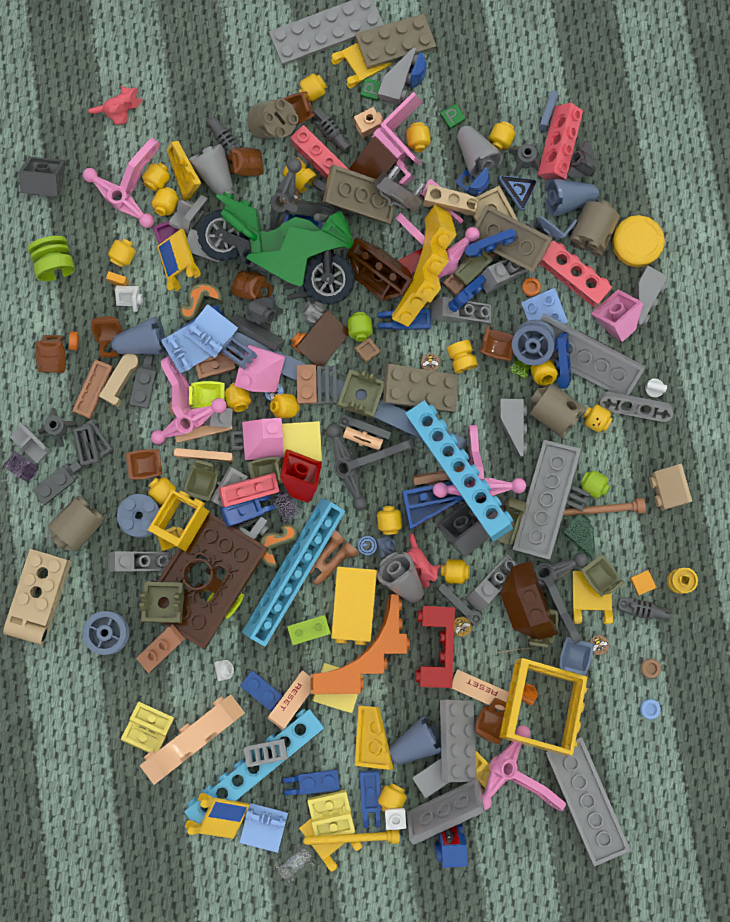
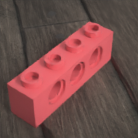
[538,103,583,181]
[290,125,349,180]
[540,240,612,308]

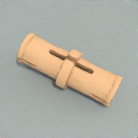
[343,426,383,451]

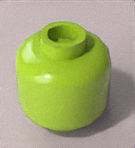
[347,312,373,342]
[580,470,611,499]

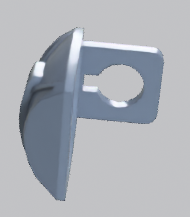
[536,215,577,240]
[560,637,593,676]

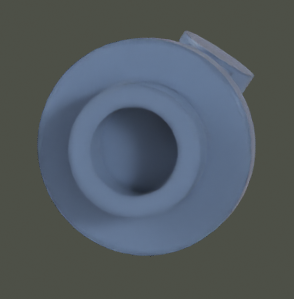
[376,536,396,558]

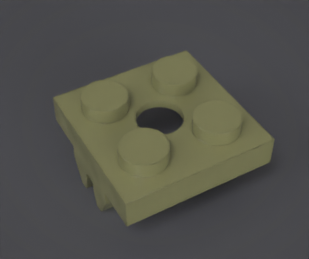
[337,369,384,419]
[139,582,185,623]

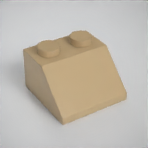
[649,464,692,511]

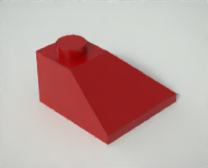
[280,449,322,503]

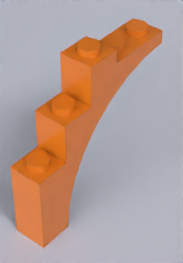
[310,594,410,694]

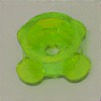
[510,357,532,378]

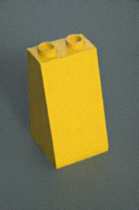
[331,567,377,645]

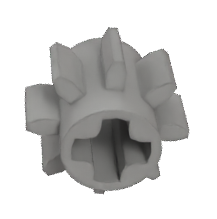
[302,300,325,324]

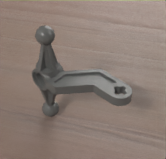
[265,158,350,232]
[326,423,415,511]
[535,552,589,644]

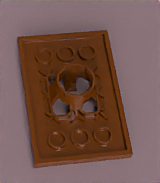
[157,512,269,650]

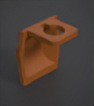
[283,91,315,125]
[226,147,264,176]
[231,270,274,300]
[91,316,123,358]
[480,325,514,361]
[35,335,66,373]
[126,449,162,480]
[475,698,506,745]

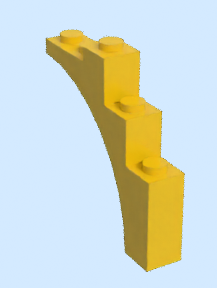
[392,205,457,327]

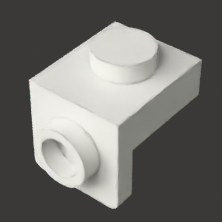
[115,285,143,312]
[385,808,406,830]

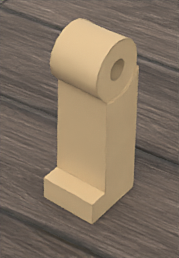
[423,184,479,215]
[99,354,140,408]

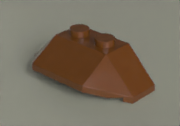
[347,237,413,301]
[500,560,558,640]

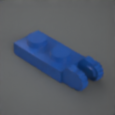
[465,228,519,258]
[448,275,486,312]
[377,309,431,330]
[555,333,572,389]
[220,495,275,528]
[240,670,282,711]
[283,769,340,795]
[360,770,381,828]

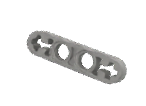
[599,392,673,422]

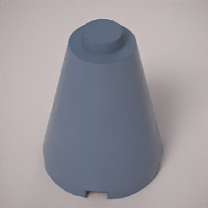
[545,178,599,216]
[111,316,167,355]
[389,716,441,765]

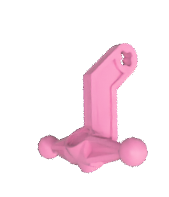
[83,138,160,228]
[395,213,480,279]
[151,356,227,445]
[433,425,526,499]
[482,725,567,811]

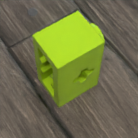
[287,615,331,645]

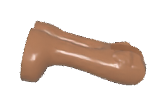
[307,530,359,585]

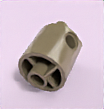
[247,98,299,140]
[570,200,620,256]
[529,383,586,439]
[48,495,104,551]

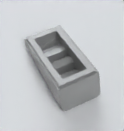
[244,739,288,767]

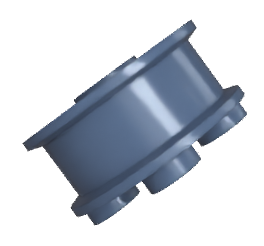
[512,320,557,365]
[117,494,160,538]
[83,611,130,655]

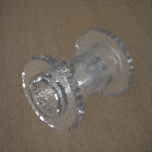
[275,843,315,885]

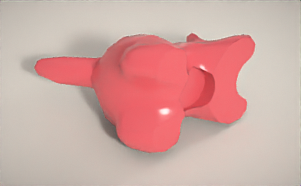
[88,85,142,125]
[407,533,441,588]

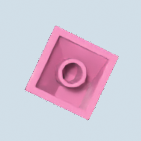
[591,290,643,342]
[235,345,286,392]
[242,418,283,460]

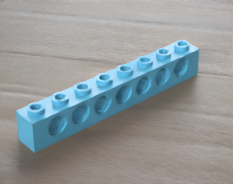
[405,400,513,542]
[242,498,345,647]
[184,708,325,824]

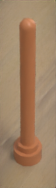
[563,498,646,516]

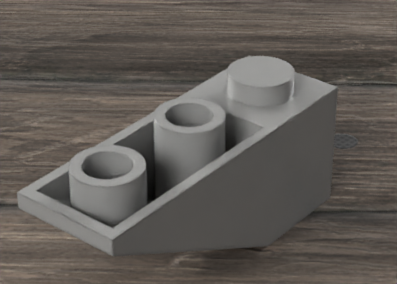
[378,47,418,106]
[477,259,529,293]
[635,266,668,328]
[431,297,491,323]
[499,399,527,458]
[108,551,171,573]
[465,555,518,612]

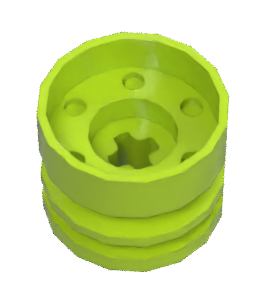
[27,236,75,282]

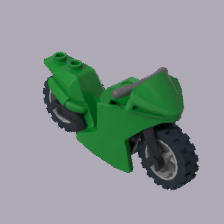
[197,192,355,304]

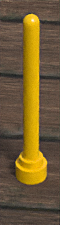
[303,830,400,845]

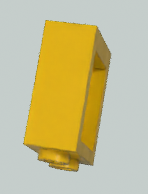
[148,490,209,552]

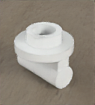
[645,379,667,398]
[214,660,234,681]

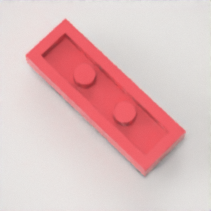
[218,473,279,507]

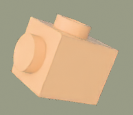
[354,107,383,139]

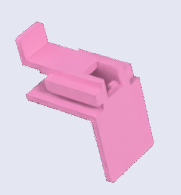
[372,92,423,186]

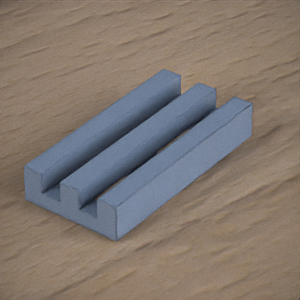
[539,91,558,132]
[220,337,258,370]

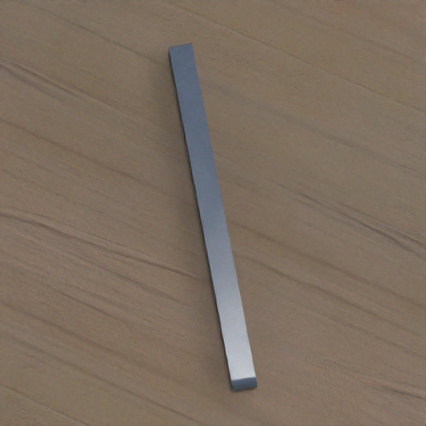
[231,331,467,454]

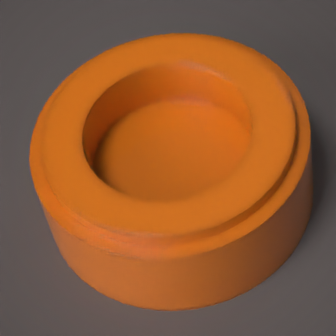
[522,278,541,297]
[69,331,79,351]

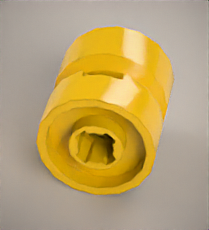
[282,157,317,193]
[446,340,478,374]
[667,568,698,594]

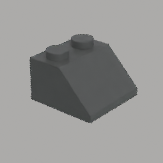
[19,156,66,197]

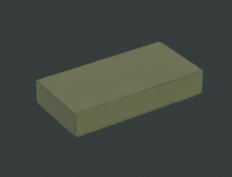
[453,251,493,287]

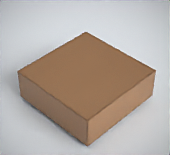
[354,337,381,363]

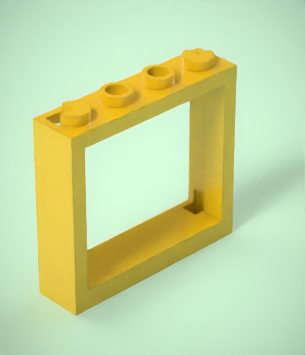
[499,658,588,756]

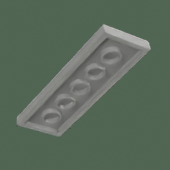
[269,0,384,66]
[533,313,646,395]
[513,440,582,561]
[545,737,631,867]

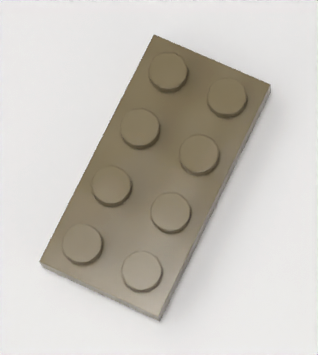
[355,14,436,69]
[322,165,396,224]
[475,205,553,273]
[383,364,458,413]

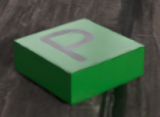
[360,78,382,101]
[440,104,466,129]

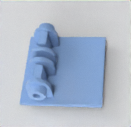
[521,288,568,324]
[184,304,238,358]
[161,323,211,374]
[239,803,288,853]

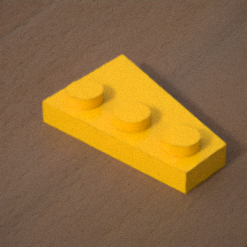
[166,141,201,201]
[355,705,393,770]

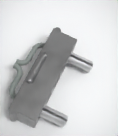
[374,166,426,212]

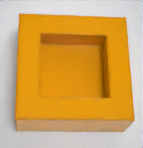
[106,271,129,286]
[630,570,657,596]

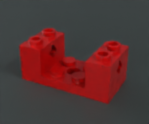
[415,606,455,688]

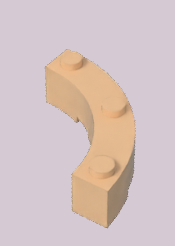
[140,694,245,785]

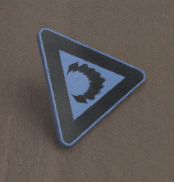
[499,176,537,210]

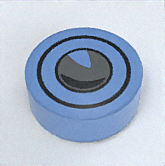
[358,536,377,556]

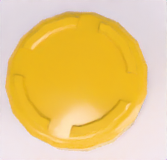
[612,215,665,268]

